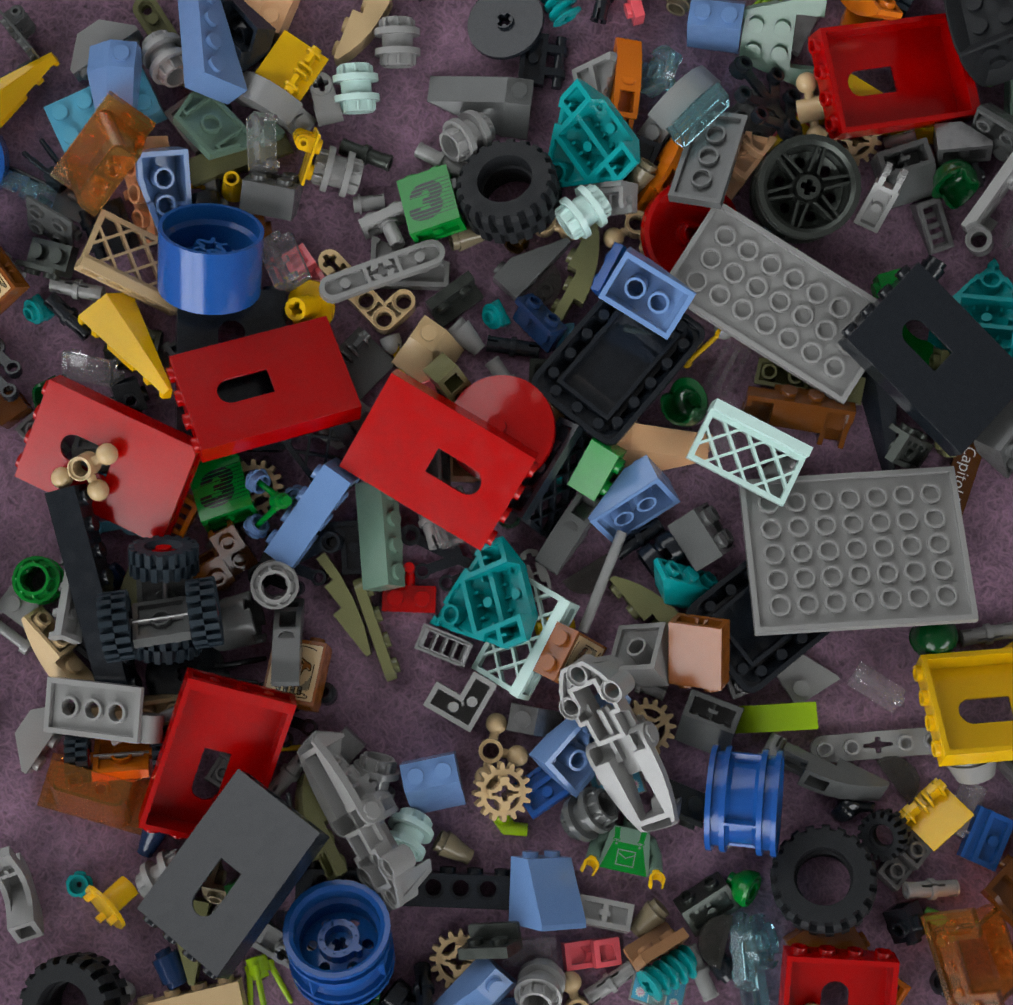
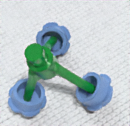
[243,468,303,539]

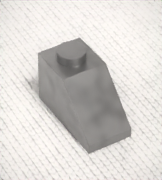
[933,121,993,166]
[506,703,563,737]

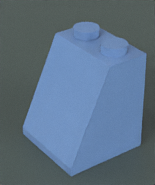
[687,0,746,54]
[399,751,466,813]
[509,850,586,931]

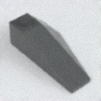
[427,76,534,140]

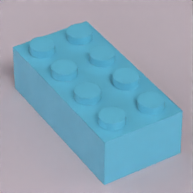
[43,67,167,162]

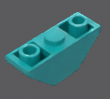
[653,557,718,609]

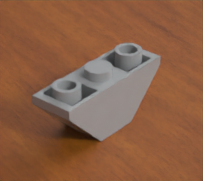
[70,19,143,82]
[15,702,75,774]

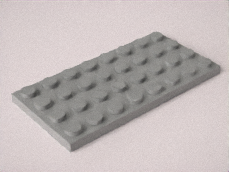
[670,203,878,404]

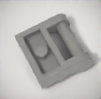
[0,585,55,656]

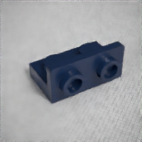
[512,293,568,353]

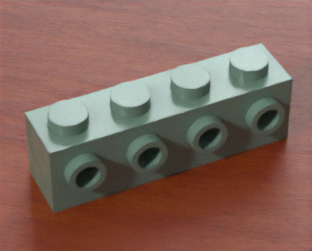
[355,482,405,592]

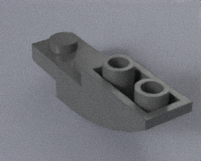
[535,482,613,575]
[271,598,305,687]
[782,742,890,802]

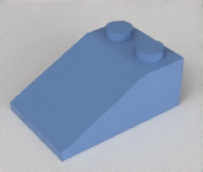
[598,247,696,340]
[588,455,681,542]

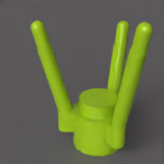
[244,954,293,1005]

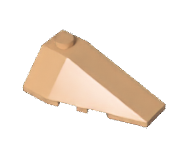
[612,423,709,478]

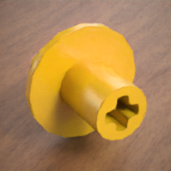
[285,280,335,324]
[83,876,138,929]

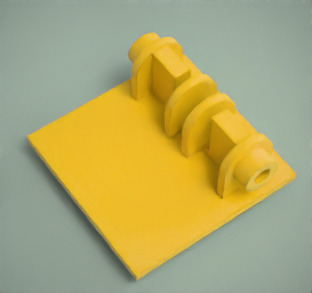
[255,30,329,101]
[292,126,323,186]
[899,778,974,852]

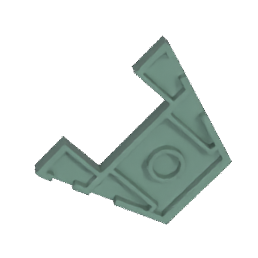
[739,0,827,93]
[172,91,285,160]

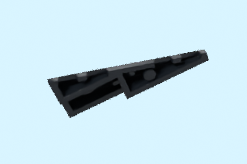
[221,0,276,73]
[861,371,898,471]

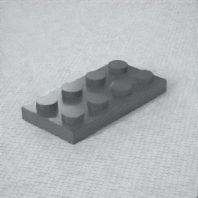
[668,108,749,209]

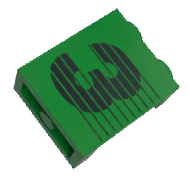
[396,164,467,244]
[191,453,259,532]

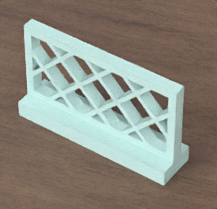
[686,398,813,507]
[471,577,580,701]

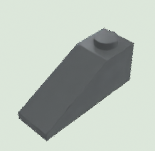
[493,238,571,302]

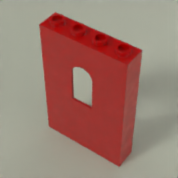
[808,13,980,140]
[166,316,362,463]
[339,369,539,551]
[15,375,201,538]
[138,667,297,840]
[778,943,900,1005]

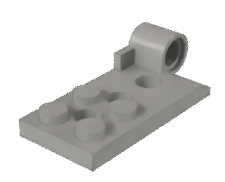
[961,152,1013,257]
[43,676,164,744]

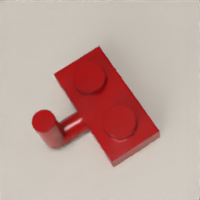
[381,562,437,614]

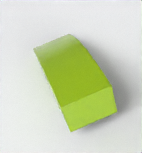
[735,701,818,733]

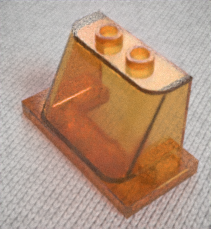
[50,91,156,217]
[37,752,150,835]
[920,903,1013,1005]

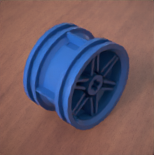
[704,744,784,858]
[282,879,395,1005]

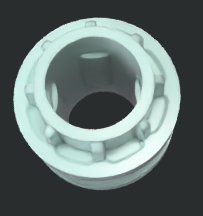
[332,62,380,115]
[555,184,612,240]
[388,807,434,862]

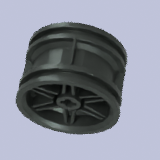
[749,134,861,244]

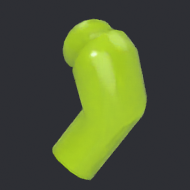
[493,815,528,837]

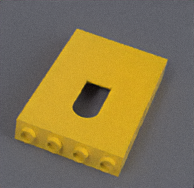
[913,648,1013,767]

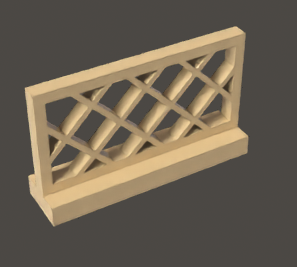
[74,209,175,316]

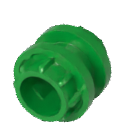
[12,556,64,605]

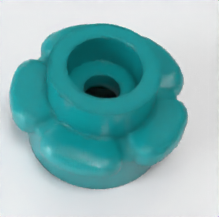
[66,871,93,898]

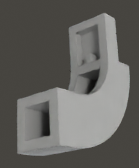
[637,65,721,147]
[235,70,317,135]
[0,846,44,944]

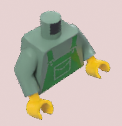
[580,816,666,889]

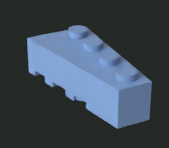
[178,0,247,105]
[264,457,360,569]

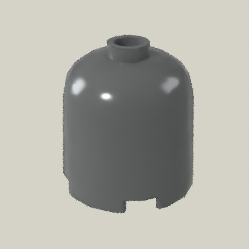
[213,590,267,651]

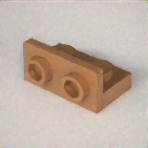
[623,922,689,972]

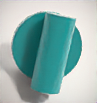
[23,294,55,325]
[482,299,511,330]

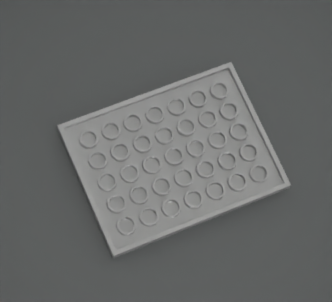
[738,466,979,636]

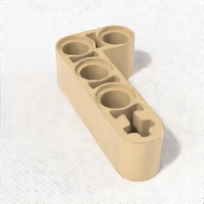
[318,249,416,335]

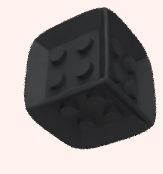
[943,0,1013,87]

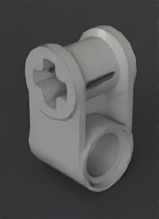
[310,72,344,127]

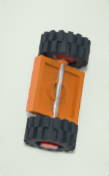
[64,727,167,784]

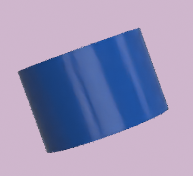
[157,203,264,315]

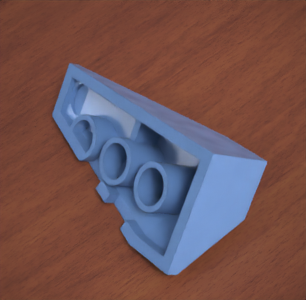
[87,39,143,156]

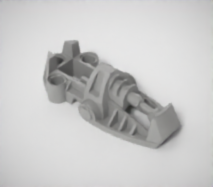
[559,654,682,833]
[297,730,432,911]

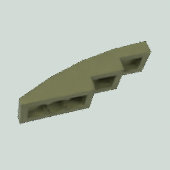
[189,129,294,188]
[316,552,373,657]

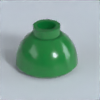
[726,870,761,908]

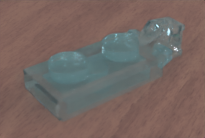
[727,912,759,993]

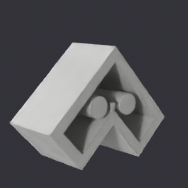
[423,671,498,732]

